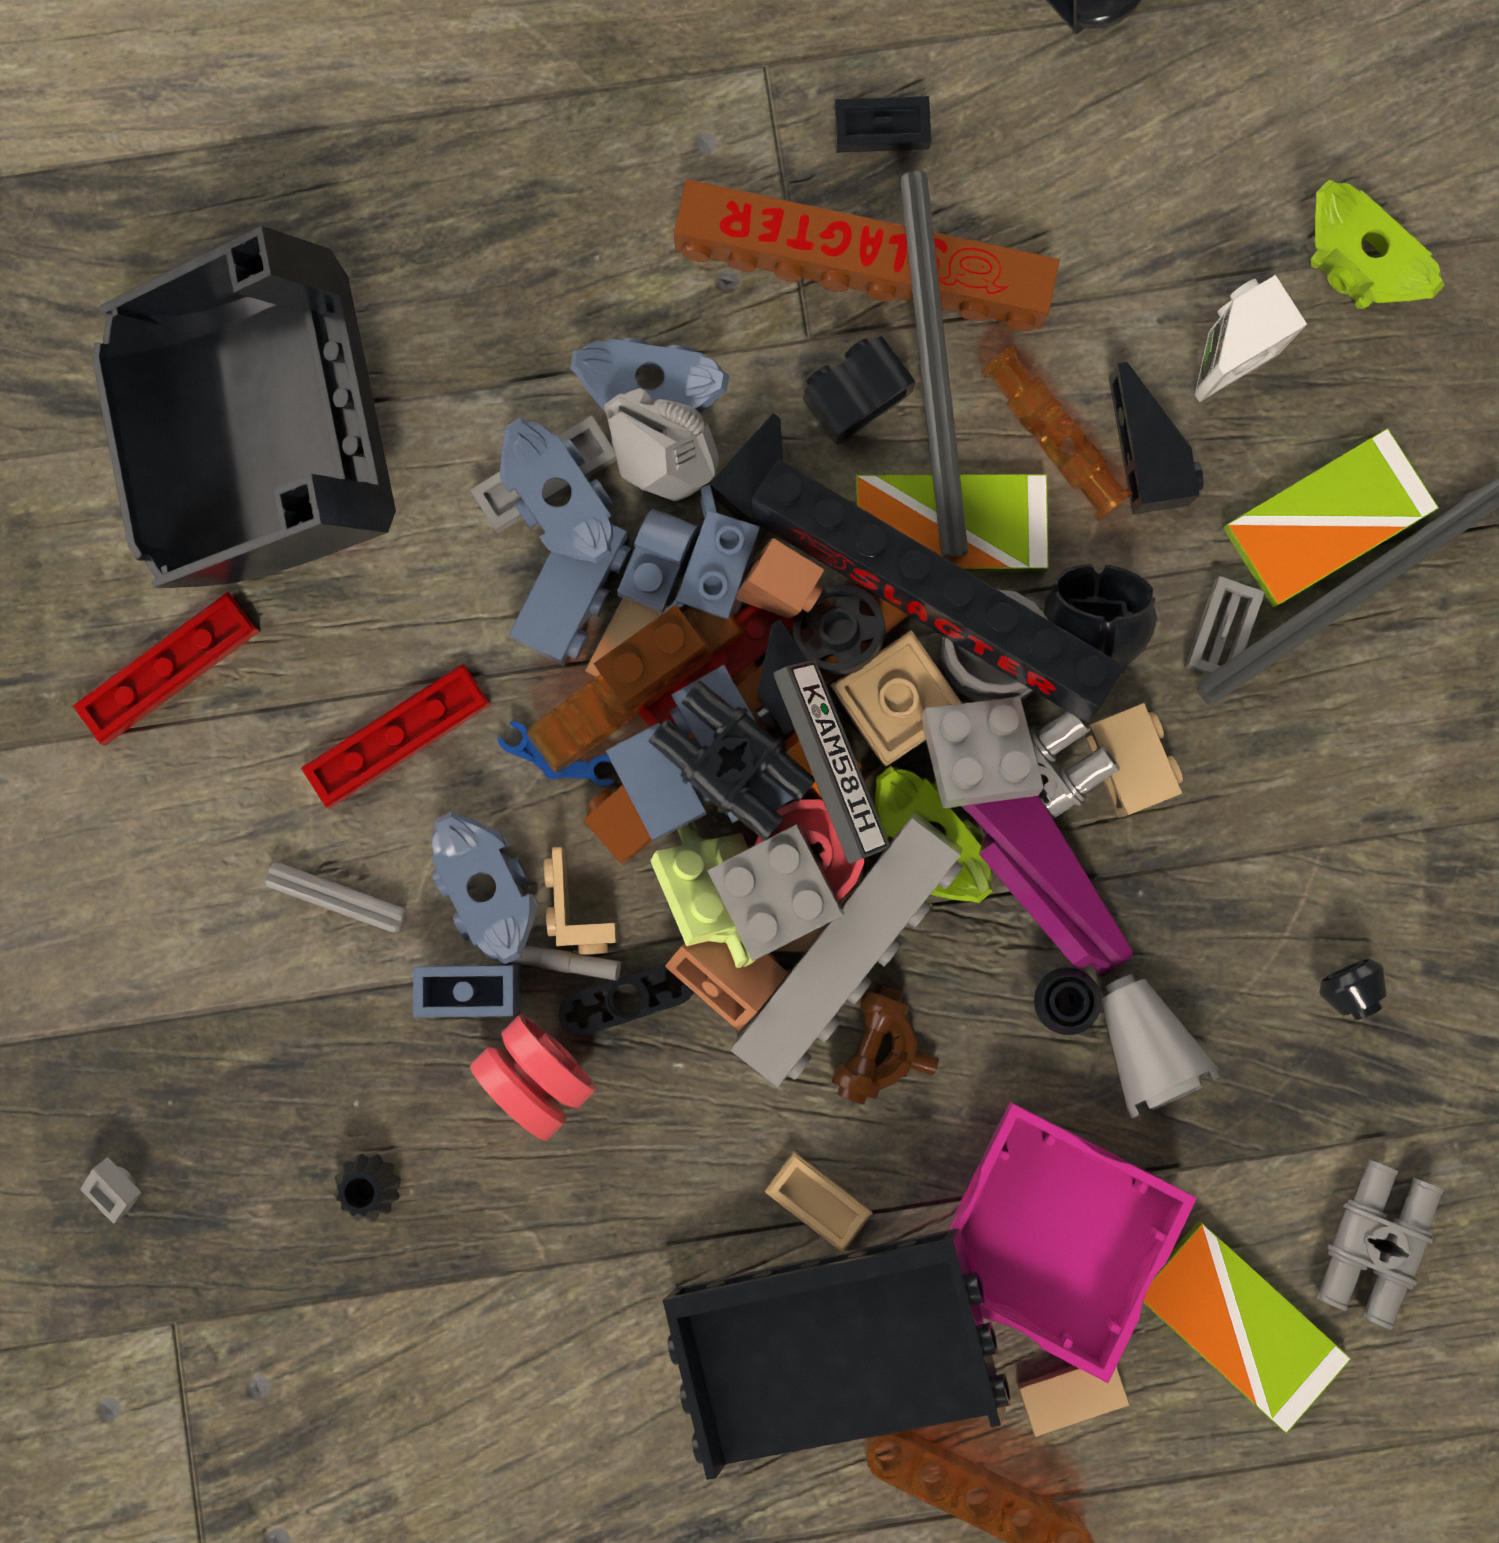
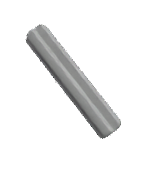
[265,863,406,933]

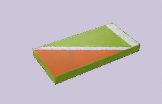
[1223,428,1439,608]
[856,474,1049,572]
[1143,1220,1351,1434]

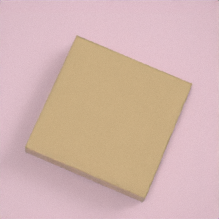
[830,630,962,767]

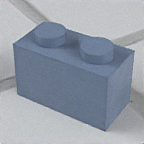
[606,723,710,842]
[413,964,521,1018]

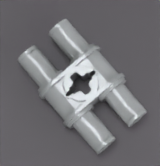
[962,711,1120,835]
[1316,1159,1444,1330]

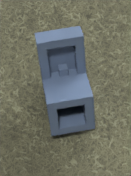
[617,508,700,613]

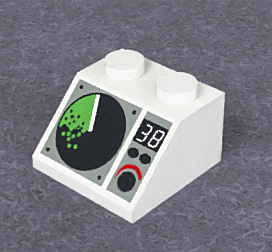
[1194,275,1307,402]

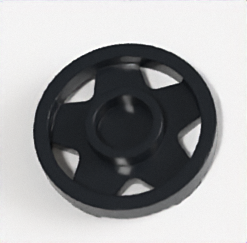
[793,584,886,674]

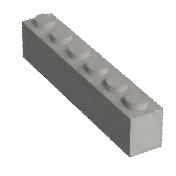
[731,812,963,1087]

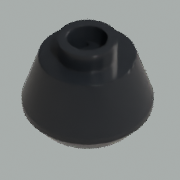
[1319,959,1387,1020]
[1034,967,1102,1035]

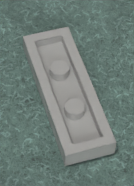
[470,416,617,534]

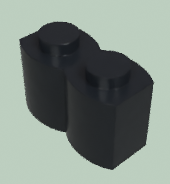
[803,336,916,445]

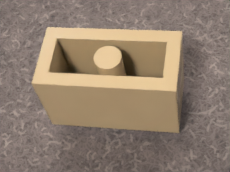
[1084,703,1183,818]

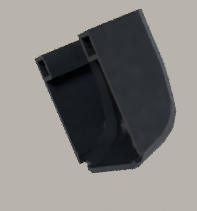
[92,226,396,588]

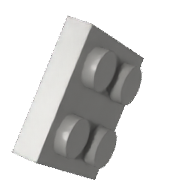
[921,697,1044,808]
[707,824,844,961]

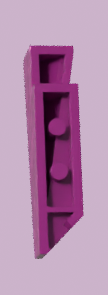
[963,796,1133,977]

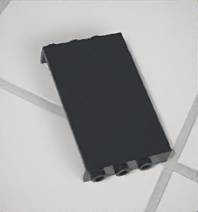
[662,1228,1011,1480]

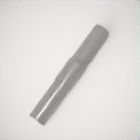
[512,945,621,981]

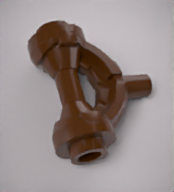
[831,983,939,1105]

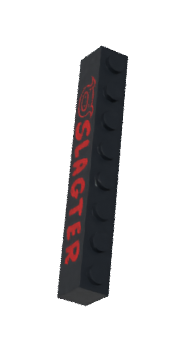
[752,459,1125,724]

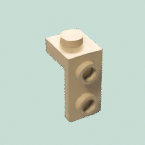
[544,847,619,954]

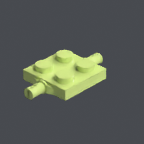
[650,821,755,968]

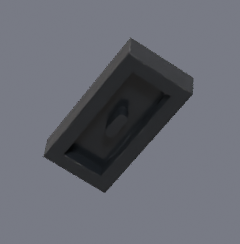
[834,96,931,153]

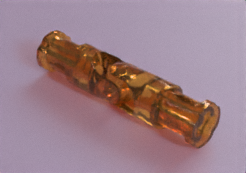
[981,346,1133,521]

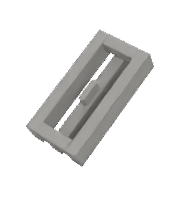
[1184,576,1265,676]

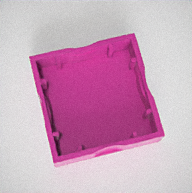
[947,1101,1197,1383]

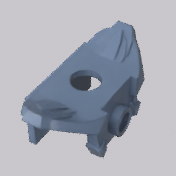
[570,338,729,413]
[500,417,614,564]
[661,485,760,620]
[431,811,538,965]

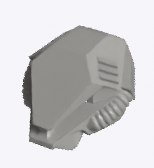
[604,388,719,501]

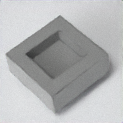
[80,1157,142,1224]

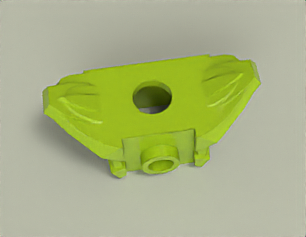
[1311,180,1445,309]
[874,766,993,903]

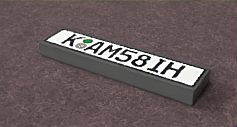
[773,660,891,864]

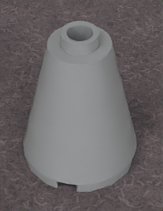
[1101,974,1223,1119]

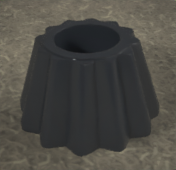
[334,1154,401,1222]

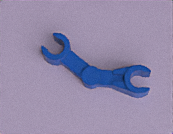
[497,722,616,787]

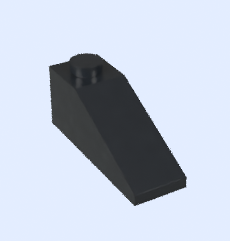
[1109,362,1204,515]

